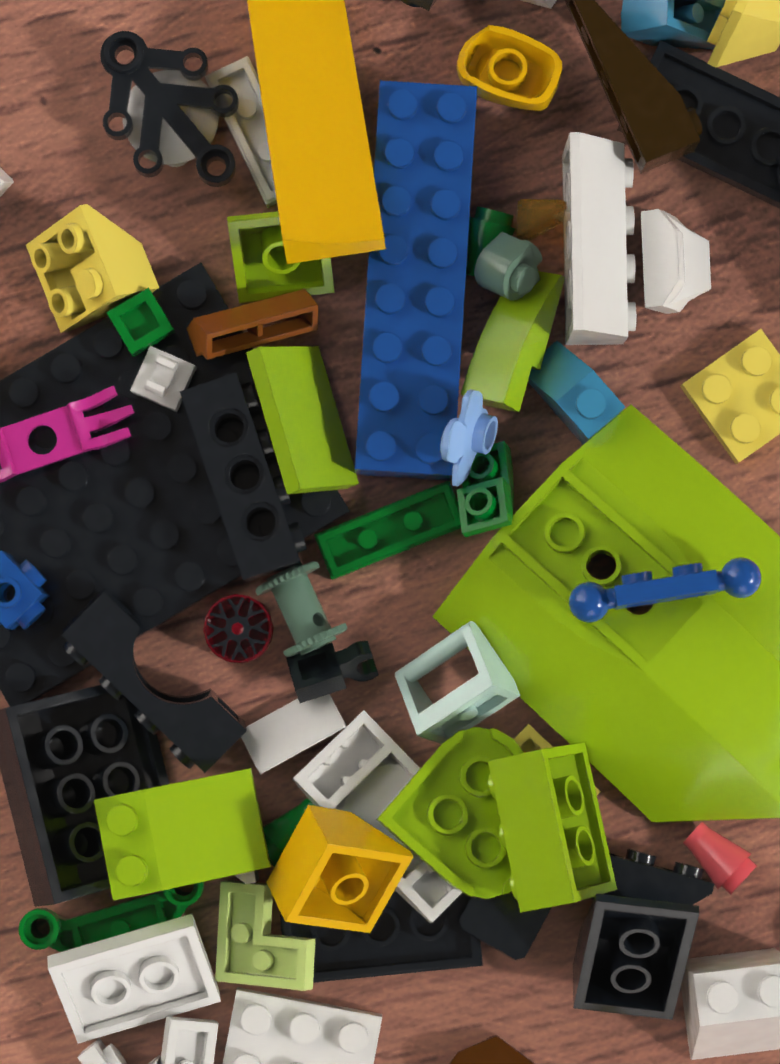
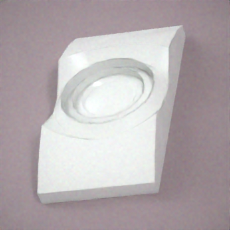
[292,710,462,923]

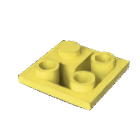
[707,0,780,67]
[26,204,159,333]

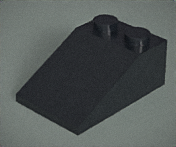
[573,894,699,1020]

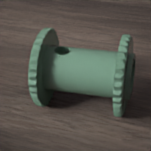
[255,561,348,657]

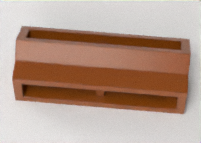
[186,289,318,360]

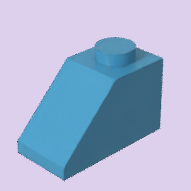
[621,0,726,50]
[528,341,625,445]

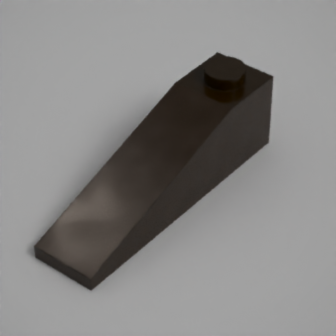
[564,0,702,174]

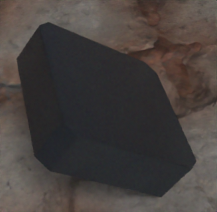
[458,891,552,960]

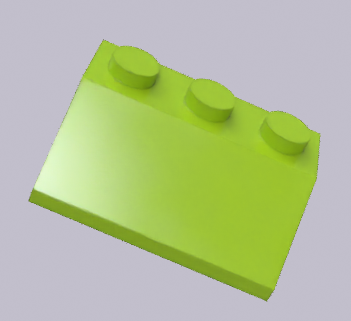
[488,742,617,913]

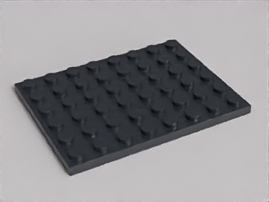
[0,262,350,707]

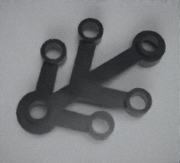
[100,31,239,187]

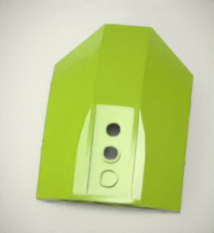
[432,404,780,823]

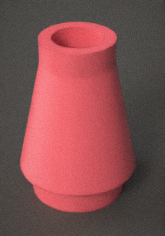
[683,822,757,895]

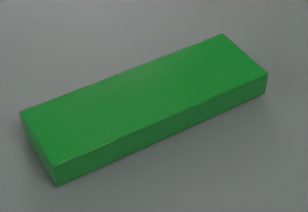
[314,480,461,581]

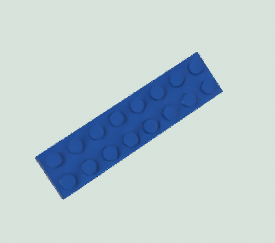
[355,80,477,481]

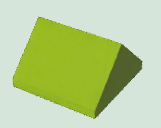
[227,211,335,303]

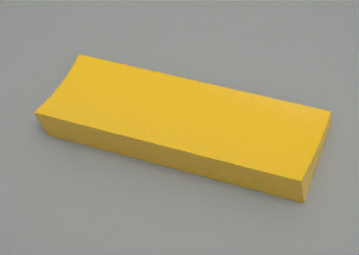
[247,0,386,264]

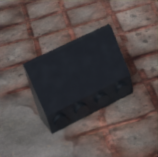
[0,685,169,907]

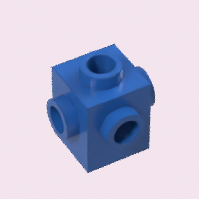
[0,550,50,630]

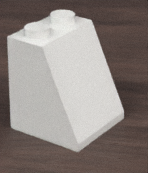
[681,948,780,1060]

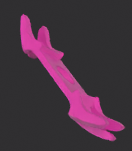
[0,385,134,483]

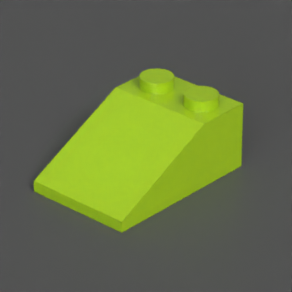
[94,768,271,901]

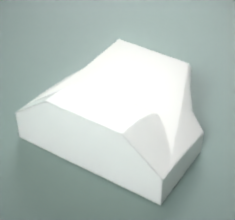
[641,209,711,314]

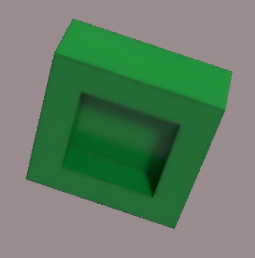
[106,287,175,357]

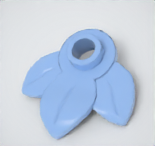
[440,389,498,487]

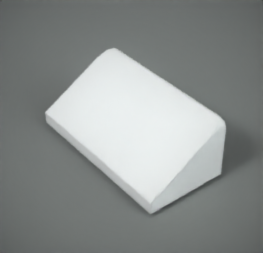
[241,694,347,775]

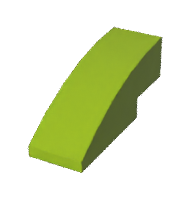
[460,271,565,412]

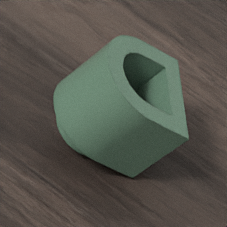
[474,232,542,301]

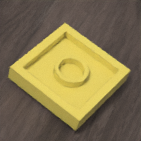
[680,329,780,464]

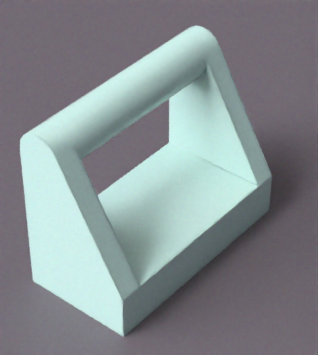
[395,621,521,744]

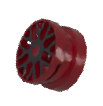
[203,594,274,664]

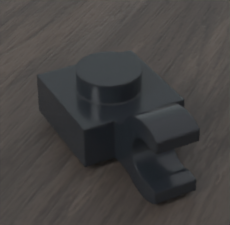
[286,641,379,703]

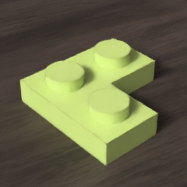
[215,880,315,991]

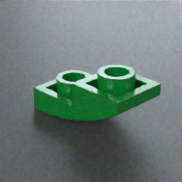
[457,441,514,537]

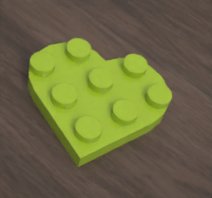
[376,727,524,899]

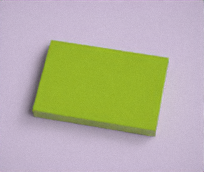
[246,346,359,494]

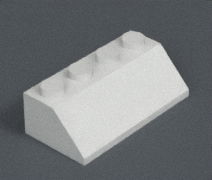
[562,132,637,345]

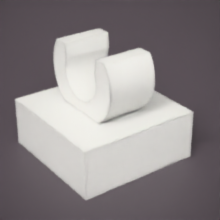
[130,346,196,412]

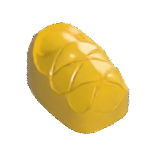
[456,25,562,111]

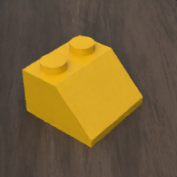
[266,805,413,933]

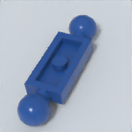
[569,557,761,622]

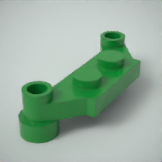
[19,882,204,952]

